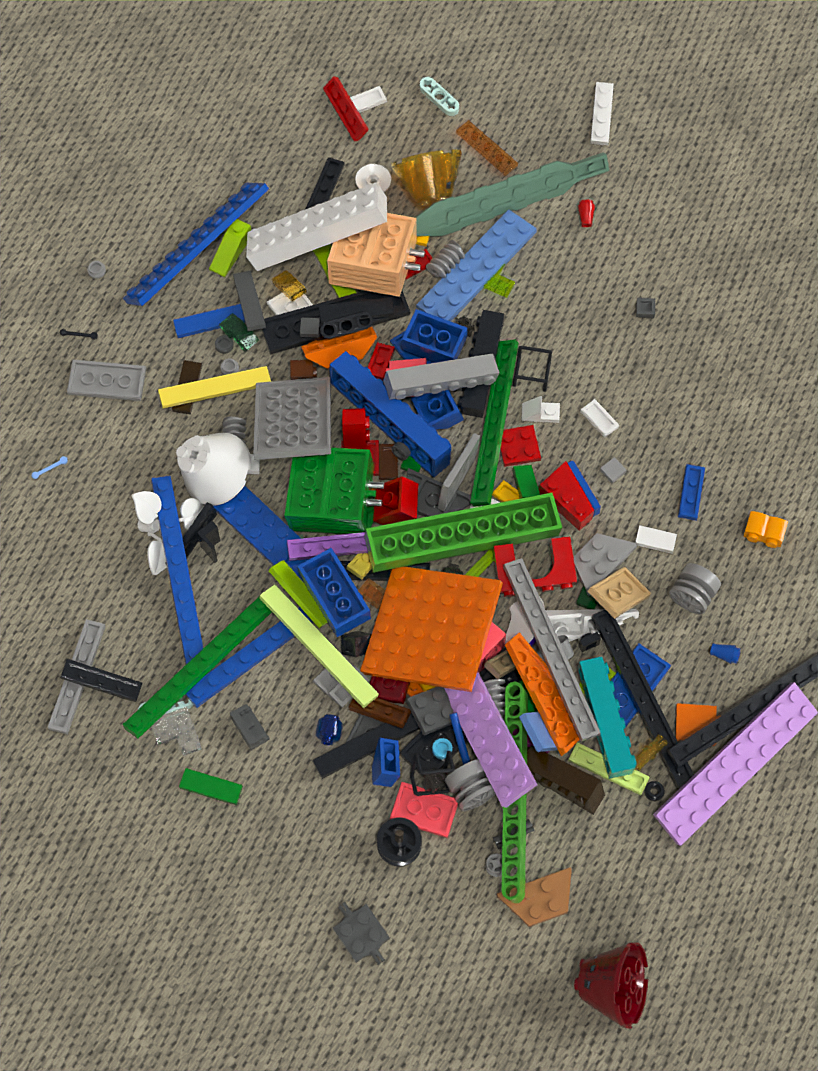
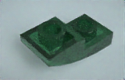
[219,313,259,352]

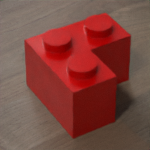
[342,408,370,449]

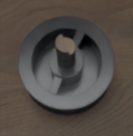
[377,818,422,867]

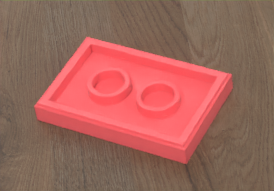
[390,782,458,838]

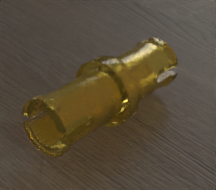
[635,734,668,771]

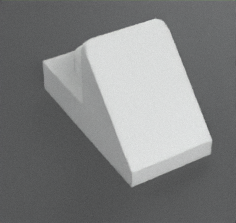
[522,396,560,423]

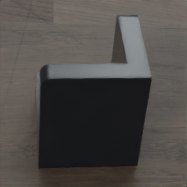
[341,631,371,657]

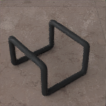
[512,346,552,392]
[410,751,455,796]

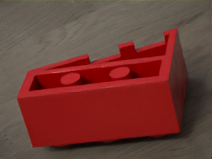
[539,461,594,531]

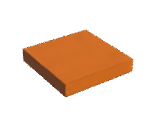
[675,703,717,746]

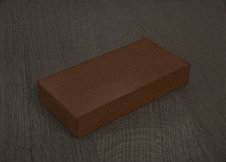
[379,444,398,480]

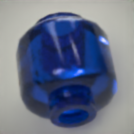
[315,714,343,745]

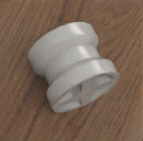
[486,853,502,877]

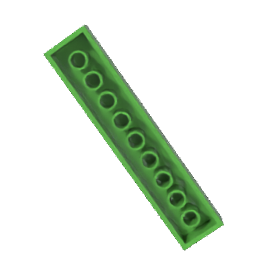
[364,493,562,572]

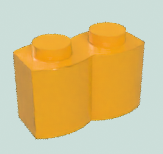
[743,511,788,548]

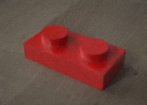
[367,342,395,381]

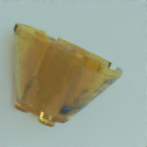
[391,149,462,208]

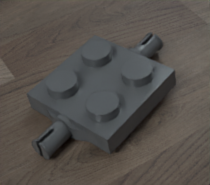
[333,902,390,965]

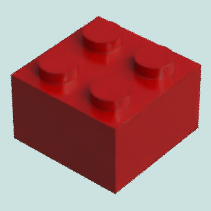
[373,476,418,525]

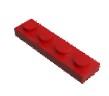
[323,76,369,141]

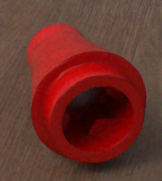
[577,199,595,227]

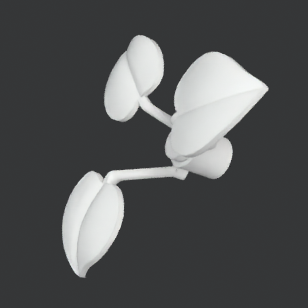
[131,491,204,575]

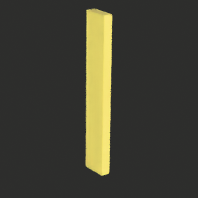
[158,366,271,408]

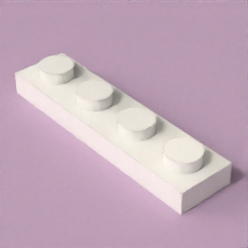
[591,82,614,145]

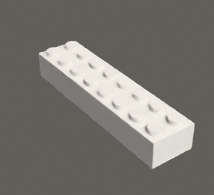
[246,182,387,271]

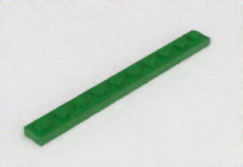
[470,339,519,507]
[122,596,272,739]

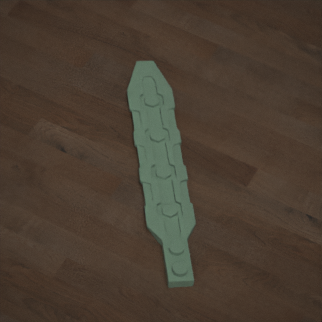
[415,152,610,236]

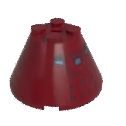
[574,942,648,1029]

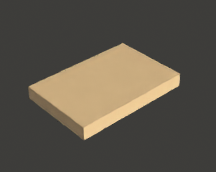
[588,567,651,619]

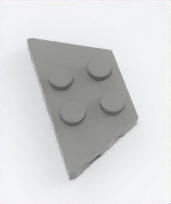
[574,533,637,596]

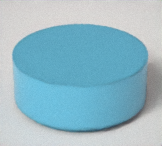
[432,738,452,760]

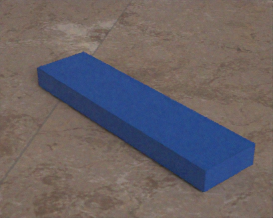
[173,304,245,338]

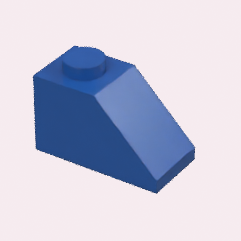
[372,738,400,787]

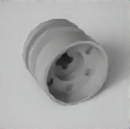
[669,563,721,614]
[445,759,496,812]

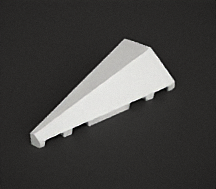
[546,609,639,642]

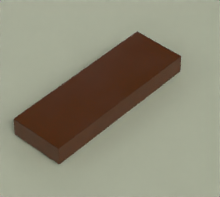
[348,698,411,729]

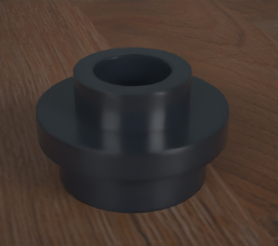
[644,781,665,801]

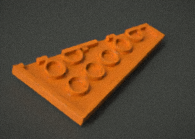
[505,632,580,756]

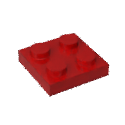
[500,425,541,467]

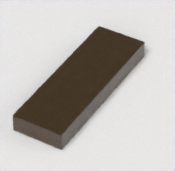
[172,360,202,415]

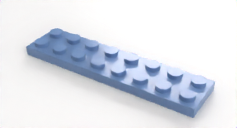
[416,210,537,322]

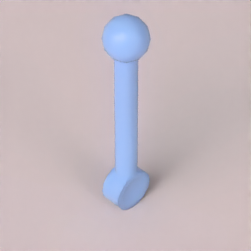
[31,456,68,479]

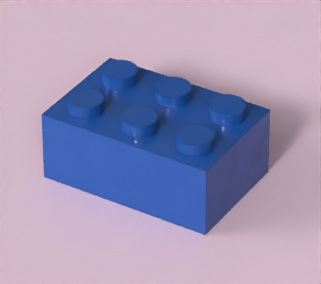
[402,309,468,363]

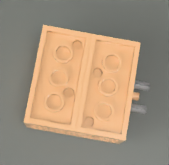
[327,213,425,297]

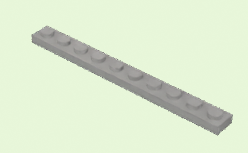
[503,558,601,742]

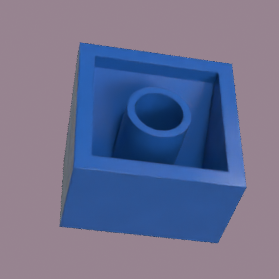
[411,390,464,429]

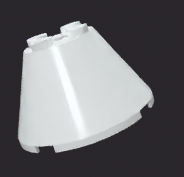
[176,433,251,506]

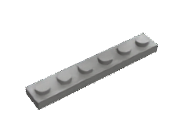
[48,619,106,735]

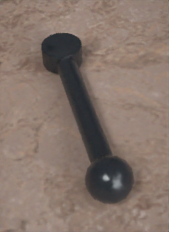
[60,329,98,340]

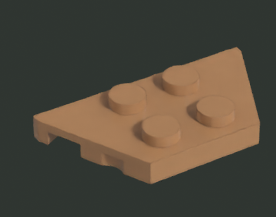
[497,867,572,927]

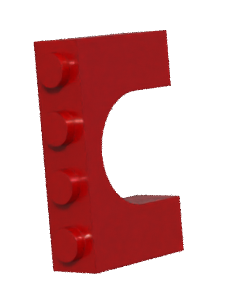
[492,536,577,597]

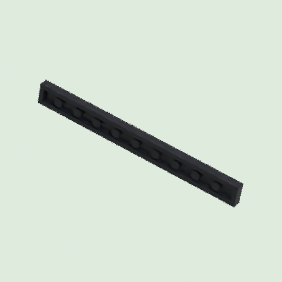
[591,610,694,790]
[666,652,818,767]

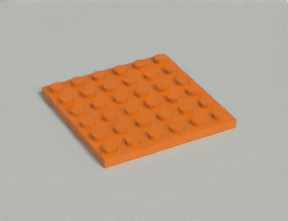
[360,567,503,692]

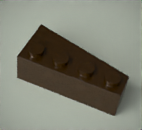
[527,745,605,815]

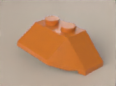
[301,327,377,369]

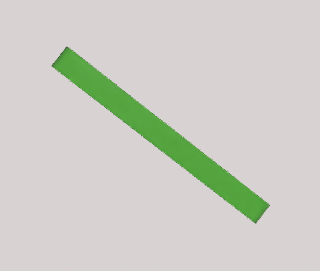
[502,682,528,903]

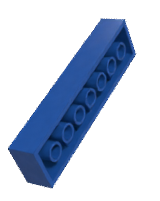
[330,351,451,478]

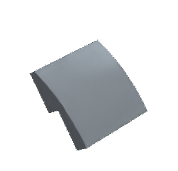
[312,653,369,708]

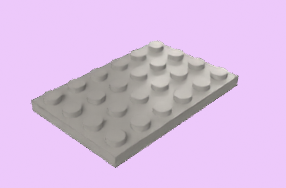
[253,377,331,460]

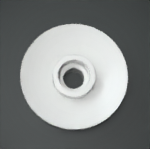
[356,164,391,192]

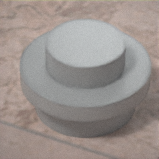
[87,261,106,279]
[220,358,239,375]

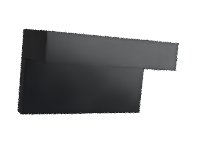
[197,521,220,563]

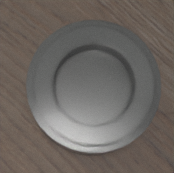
[215,335,234,354]
[392,442,411,460]

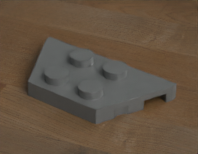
[407,468,471,517]

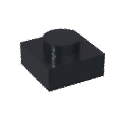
[578,632,601,652]

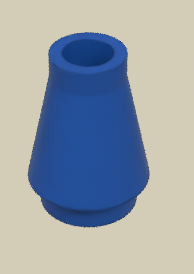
[710,643,741,664]

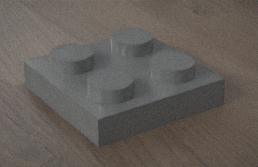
[406,687,454,735]

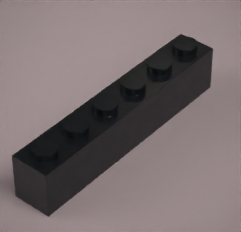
[458,310,504,418]

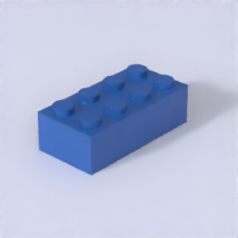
[297,547,371,637]

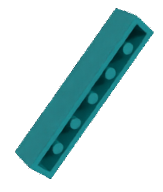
[577,657,637,779]

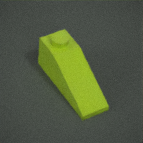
[209,219,251,277]

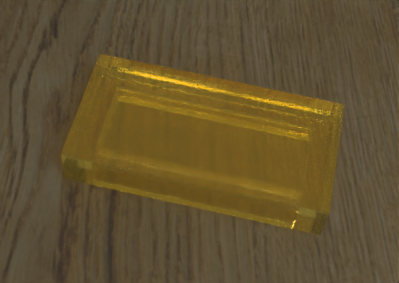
[272,270,307,301]

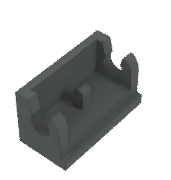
[230,704,270,750]

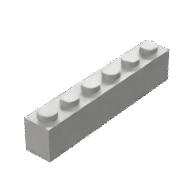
[383,354,499,400]

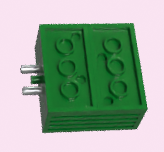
[284,448,385,534]

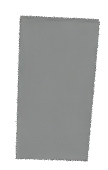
[67,360,146,401]
[438,433,480,511]

